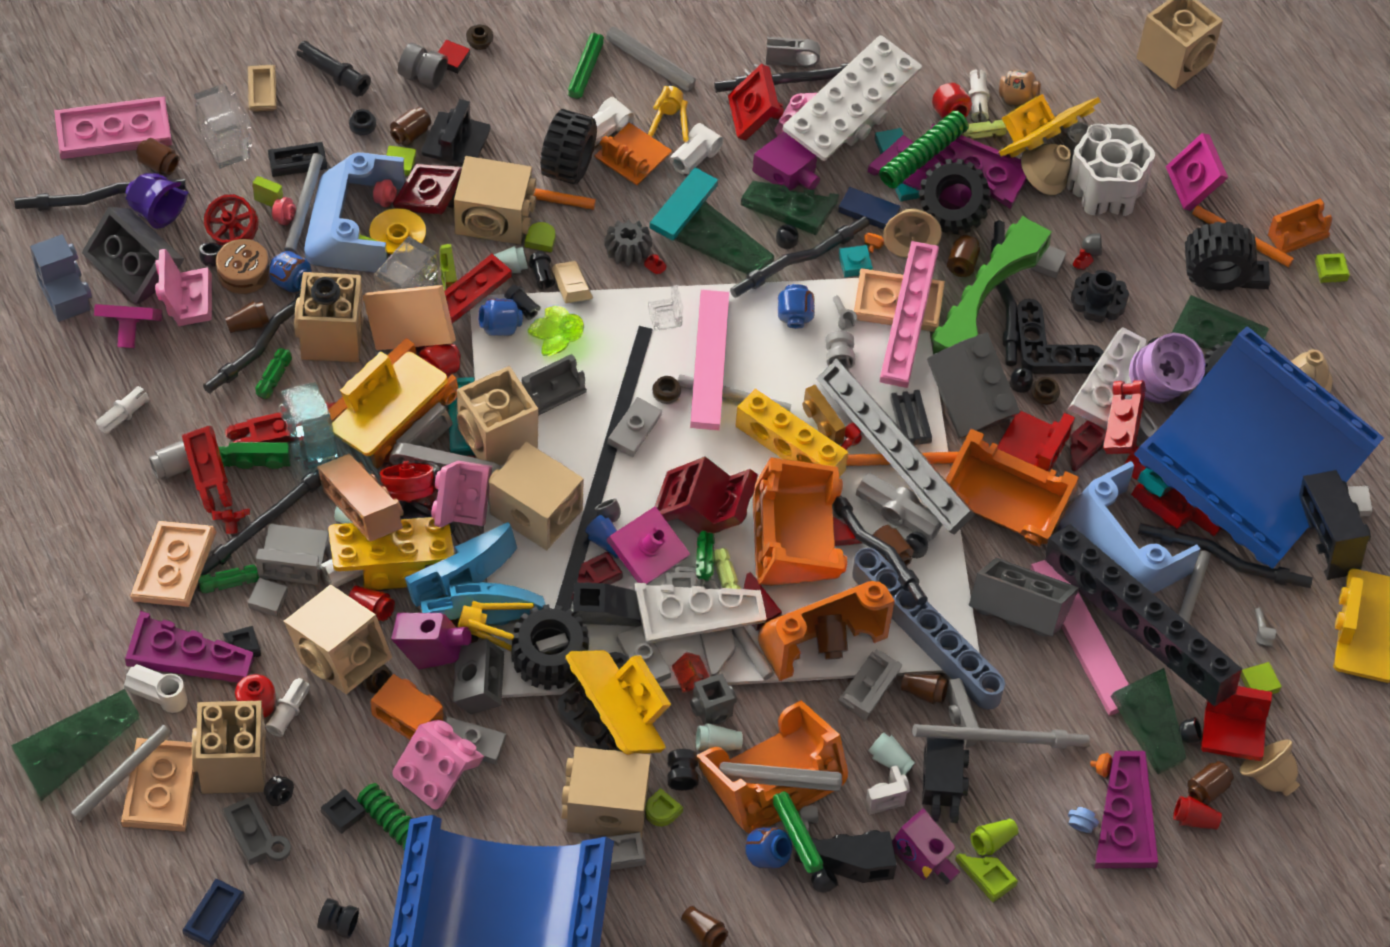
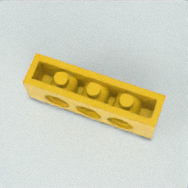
[735,389,848,478]

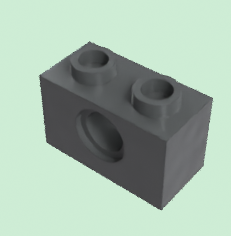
[452,639,504,715]

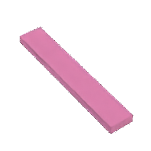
[880,241,939,388]
[690,290,729,431]
[1030,560,1138,716]

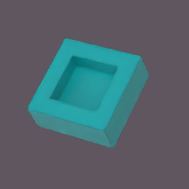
[838,245,873,277]
[1137,468,1174,497]

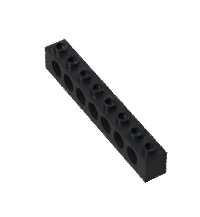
[1045,524,1242,707]

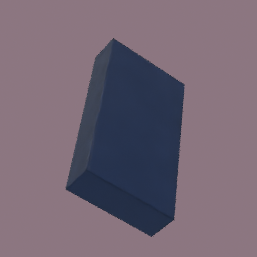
[838,187,901,230]
[182,879,244,947]

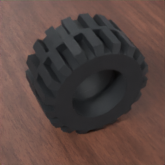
[540,109,597,185]
[919,159,991,234]
[1185,222,1258,291]
[511,604,589,690]

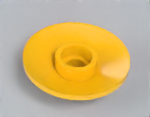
[369,209,426,255]

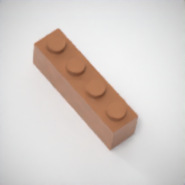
[317,454,403,542]

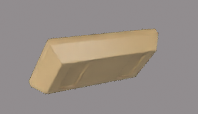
[248,65,277,112]
[551,261,593,303]

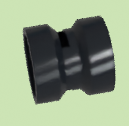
[667,749,698,791]
[317,898,360,939]

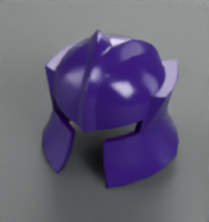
[125,173,189,229]

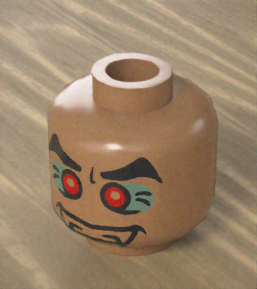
[999,70,1041,106]

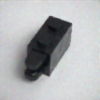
[922,737,969,823]

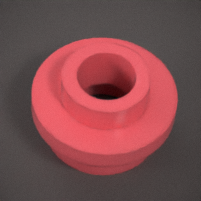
[373,179,397,207]
[272,197,296,226]

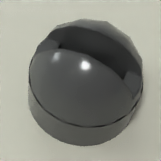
[1082,233,1102,256]
[595,499,621,522]

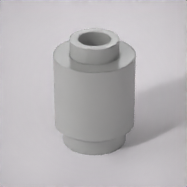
[149,441,191,479]

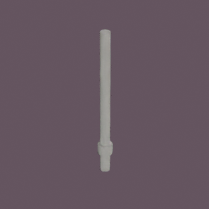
[912,724,1090,749]

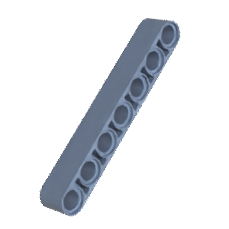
[852,548,1005,710]

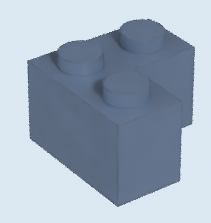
[30,234,92,322]

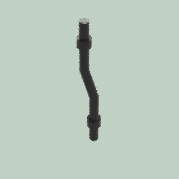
[714,63,849,93]
[14,179,186,211]
[730,216,870,298]
[991,220,1020,366]
[203,292,301,394]
[201,459,332,576]
[832,495,928,605]
[1138,523,1313,589]

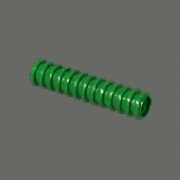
[879,111,969,189]
[357,783,412,851]

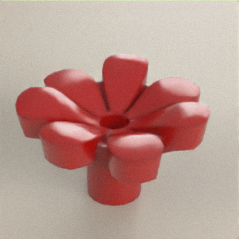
[211,508,251,534]

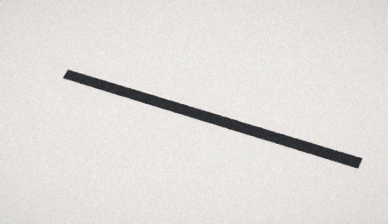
[554,326,653,612]

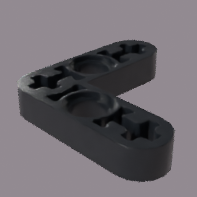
[1017,298,1104,374]
[557,652,628,751]

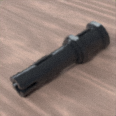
[296,41,371,97]

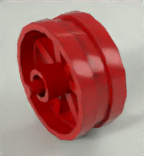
[204,194,259,247]
[380,461,435,503]

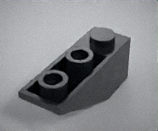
[573,582,642,626]
[794,830,897,883]

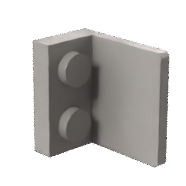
[256,524,328,585]

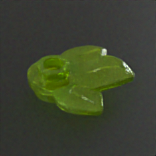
[527,306,584,356]

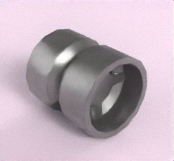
[398,42,448,89]

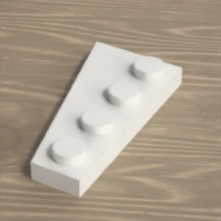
[1068,327,1147,429]
[634,583,767,643]

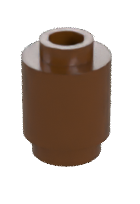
[390,107,431,146]
[136,138,180,175]
[947,235,980,277]
[873,525,914,566]
[815,614,848,660]
[1187,761,1234,805]

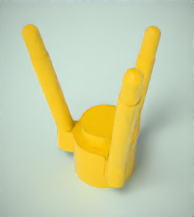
[648,86,689,142]
[458,601,534,651]

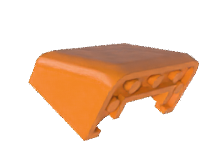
[945,429,1079,547]
[753,457,847,586]
[758,581,895,681]
[696,700,848,834]

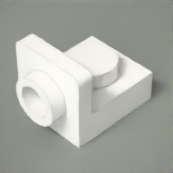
[865,765,910,815]

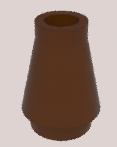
[225,301,269,333]
[901,673,948,705]
[681,906,728,947]

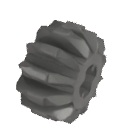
[604,218,652,267]

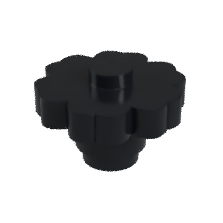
[1071,270,1129,323]

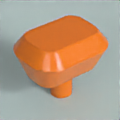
[864,232,885,253]
[1090,752,1112,778]

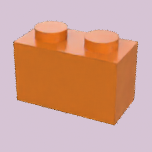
[371,674,443,740]

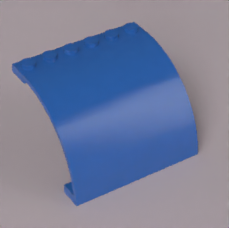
[1134,326,1384,569]
[389,815,614,947]

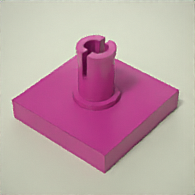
[1165,133,1228,211]
[94,304,162,348]
[607,506,690,585]

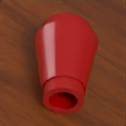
[349,585,395,622]
[1173,796,1222,830]

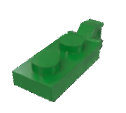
[218,442,291,469]

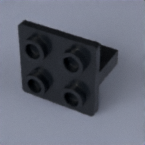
[421,99,491,166]

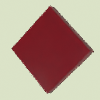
[392,164,462,214]

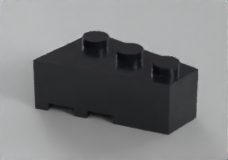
[1299,470,1371,580]

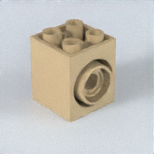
[1136,0,1223,90]
[454,156,536,245]
[294,272,364,362]
[457,366,538,466]
[488,442,584,551]
[284,584,392,694]
[192,701,266,794]
[561,747,650,838]

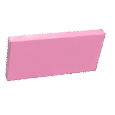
[54,96,172,159]

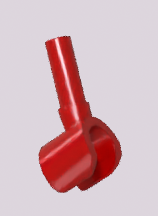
[841,422,862,450]

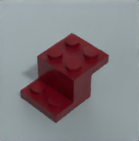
[655,456,758,535]

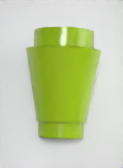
[970,818,1019,856]

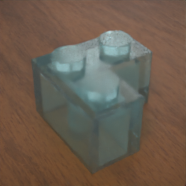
[279,382,338,470]

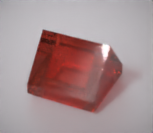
[672,652,710,693]

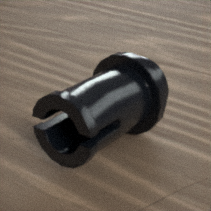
[529,251,555,289]
[504,284,541,320]

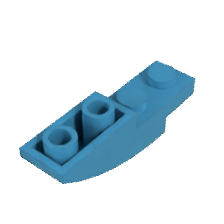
[405,522,517,607]
[420,582,545,626]

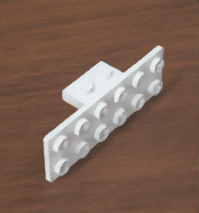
[782,35,922,161]

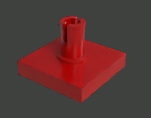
[728,64,784,141]

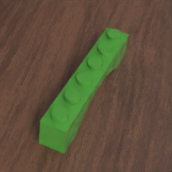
[931,216,1052,354]

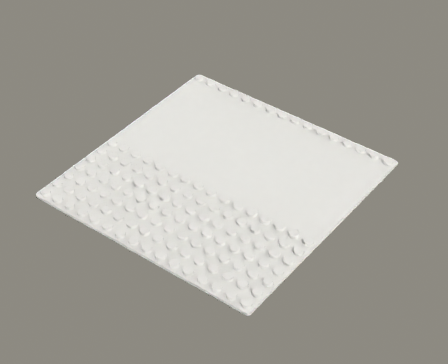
[470,278,980,698]

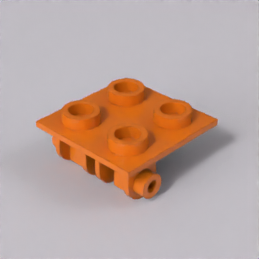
[594,122,672,185]

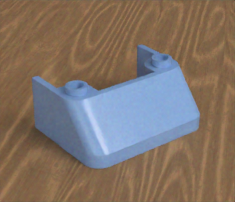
[304,153,405,274]
[1058,461,1200,594]

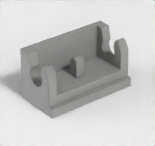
[838,649,903,721]

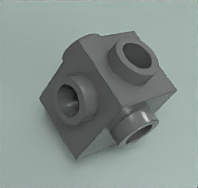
[690,673,737,726]

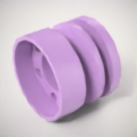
[1129,333,1205,404]

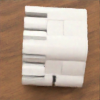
[1067,124,1155,216]

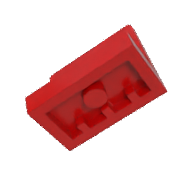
[997,410,1075,472]
[1201,686,1272,761]

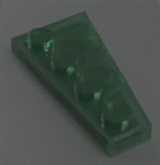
[674,201,775,274]
[11,689,139,801]

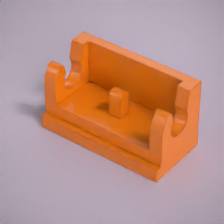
[1268,198,1332,254]

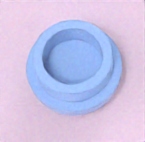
[1068,807,1099,833]

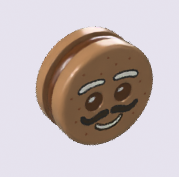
[216,239,270,294]

